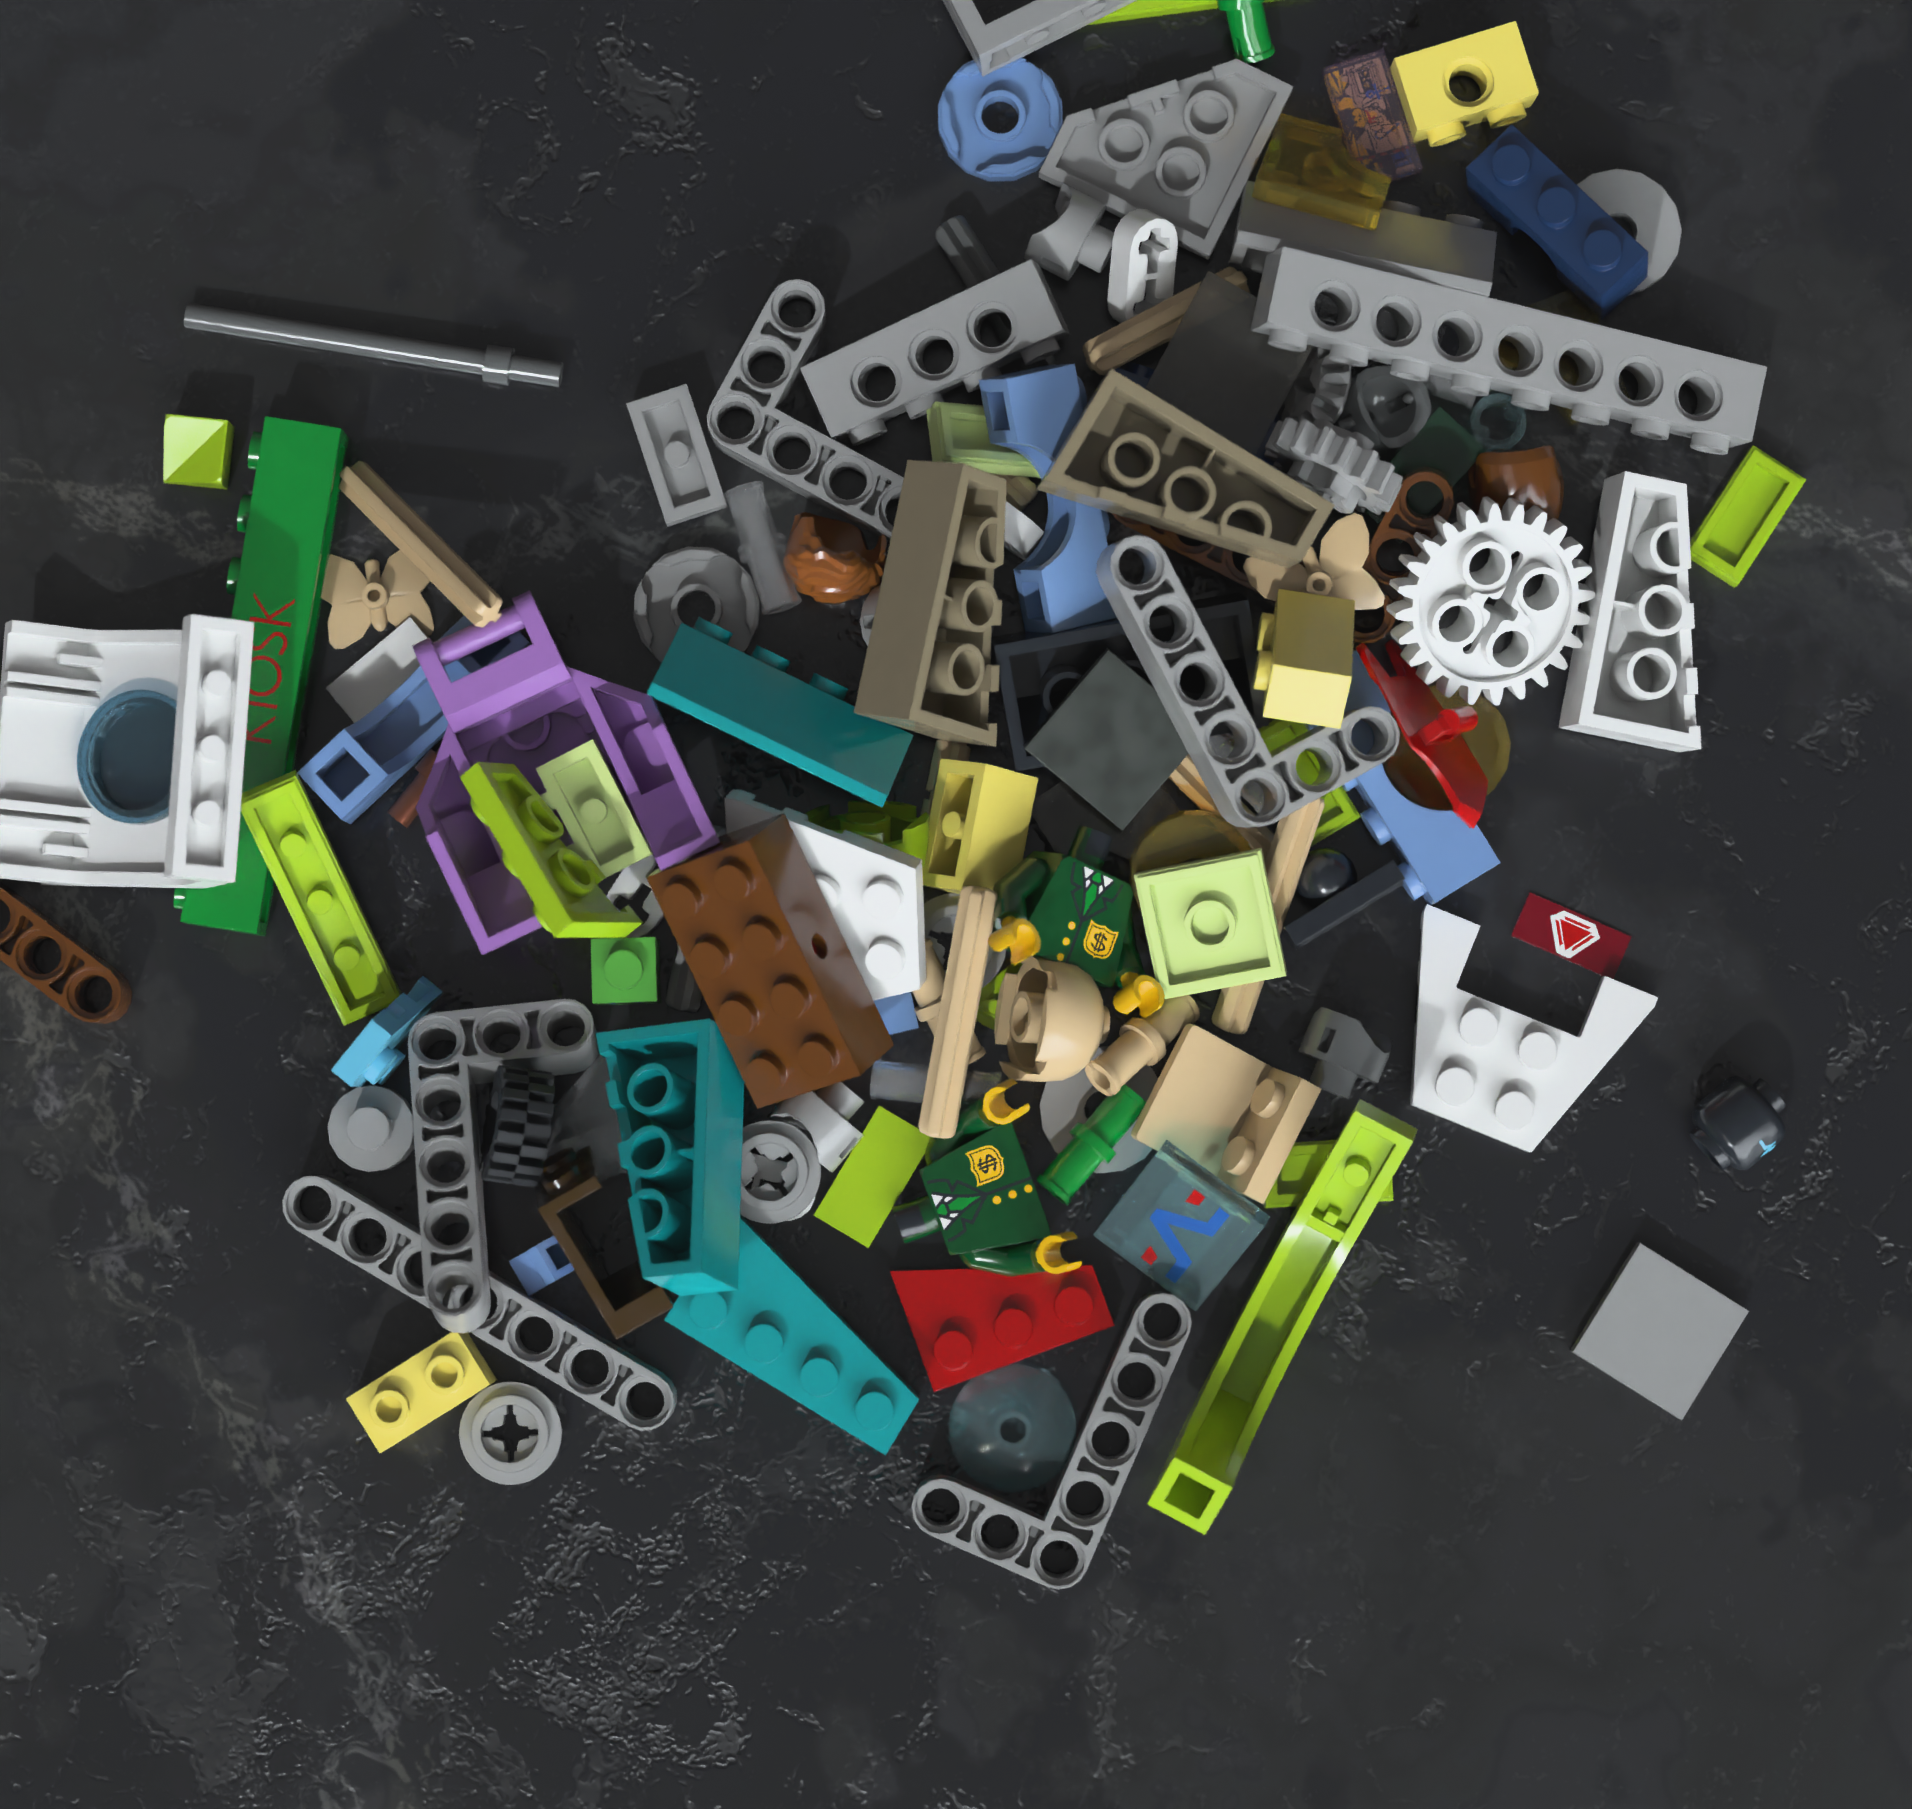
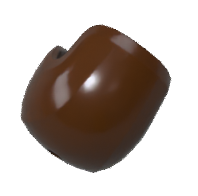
[1467,445,1564,522]

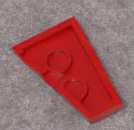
[890,1265,1115,1392]

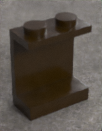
[535,1144,673,1339]

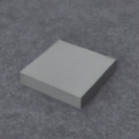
[1570,1242,1749,1420]

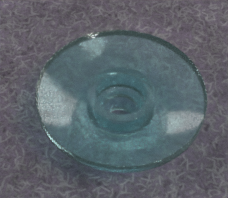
[949,1364,1076,1493]

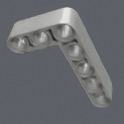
[707,279,904,543]
[1096,535,1400,828]
[408,999,599,1333]
[912,1291,1192,1589]

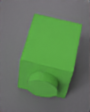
[591,937,662,1005]

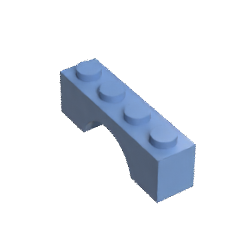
[979,364,1117,633]
[297,615,531,824]
[1303,650,1501,905]

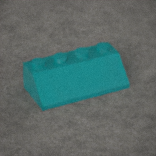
[647,617,913,807]

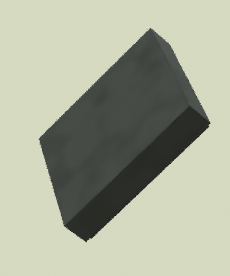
[1023,648,1188,831]

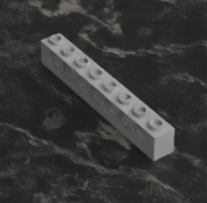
[1251,246,1767,455]

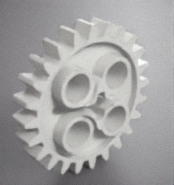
[1387,497,1595,705]

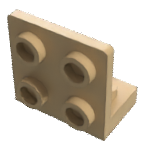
[1131,1024,1321,1204]

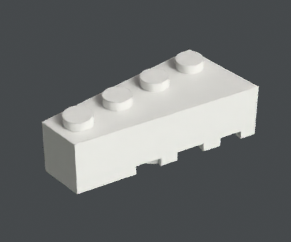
[1558,471,1702,752]

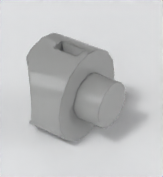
[1024,183,1114,281]
[767,1082,864,1173]
[327,1085,415,1172]

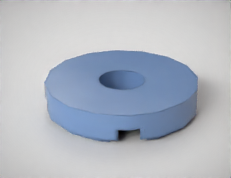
[938,58,1063,182]

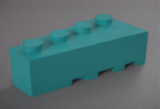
[596,1019,744,1296]
[665,1215,919,1455]

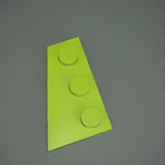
[460,762,643,938]

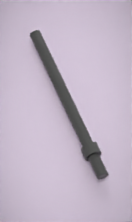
[184,302,563,387]

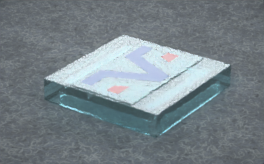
[1093,1139,1270,1311]

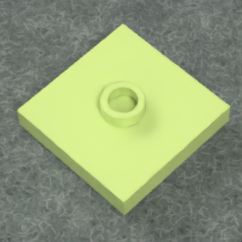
[1134,848,1287,999]

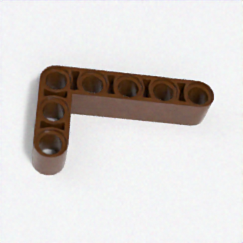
[1112,467,1454,644]
[0,881,132,1024]

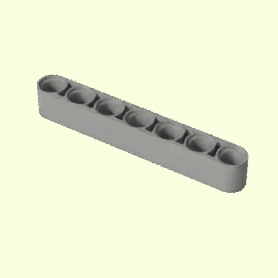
[283,1175,677,1431]

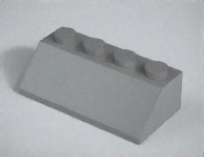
[1228,175,1497,297]

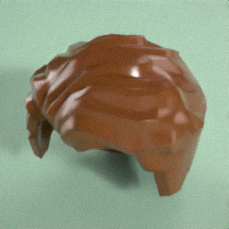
[783,512,887,604]

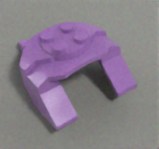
[412,590,720,955]

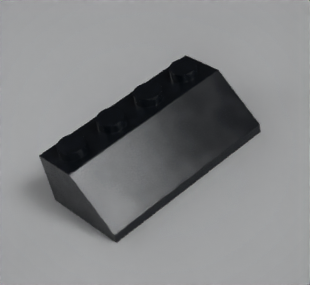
[991,592,1269,772]

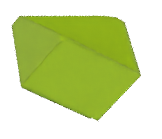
[163,414,235,490]

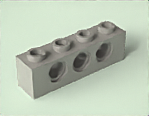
[800,259,1071,446]

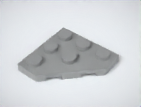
[1039,59,1294,261]

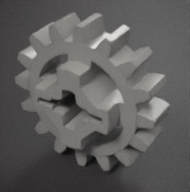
[1264,417,1403,515]

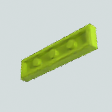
[241,770,402,1026]

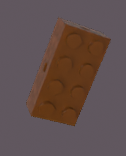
[646,813,894,1109]

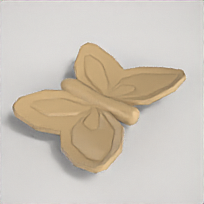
[1243,513,1385,610]
[321,550,434,649]

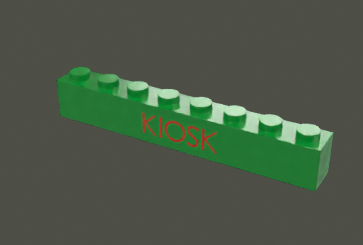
[174,416,349,936]

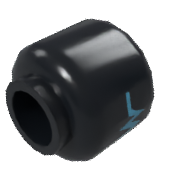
[1689,1076,1786,1171]

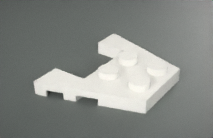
[725,789,926,1001]
[1410,904,1658,1152]

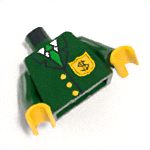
[988,826,1165,1018]
[892,1079,1082,1277]

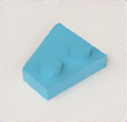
[331,976,443,1087]

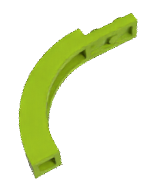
[1147,1099,1418,1535]

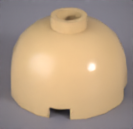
[994,955,1110,1082]

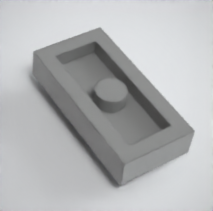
[626,384,727,527]

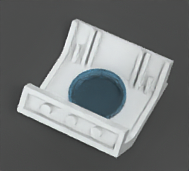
[0,614,254,889]

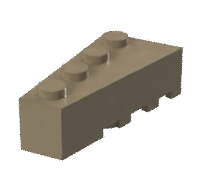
[1036,369,1335,568]
[854,460,1007,747]

